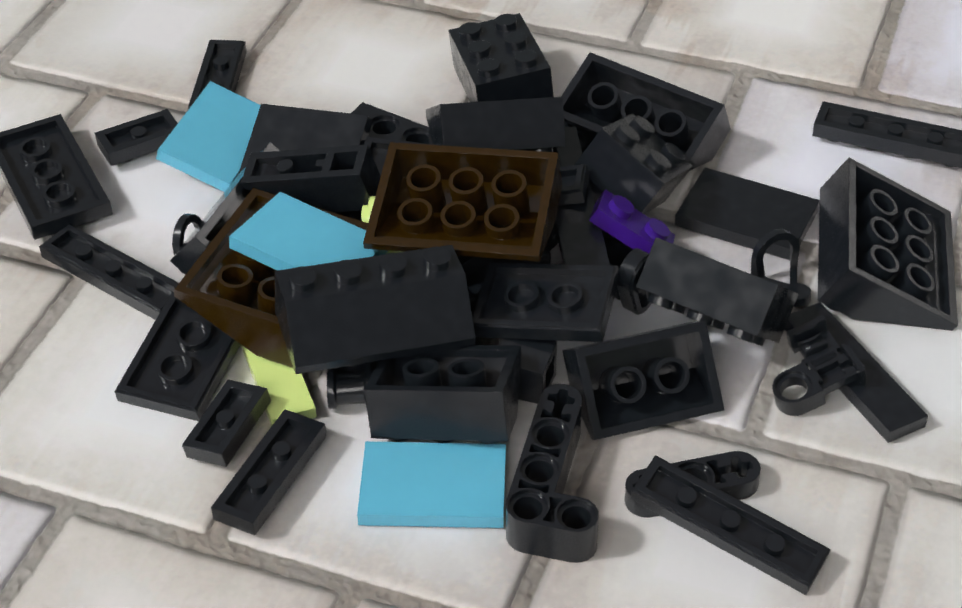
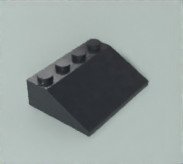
[817,157,958,331]

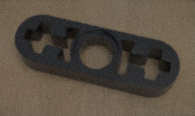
[624,451,761,518]

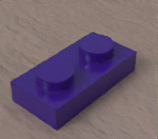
[589,189,675,253]

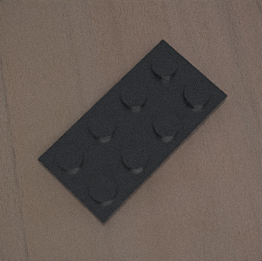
[0,114,113,240]

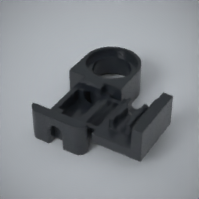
[772,314,866,416]

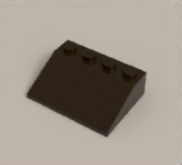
[363,142,562,262]
[174,188,368,367]

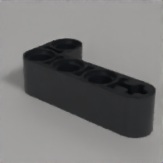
[506,384,599,563]

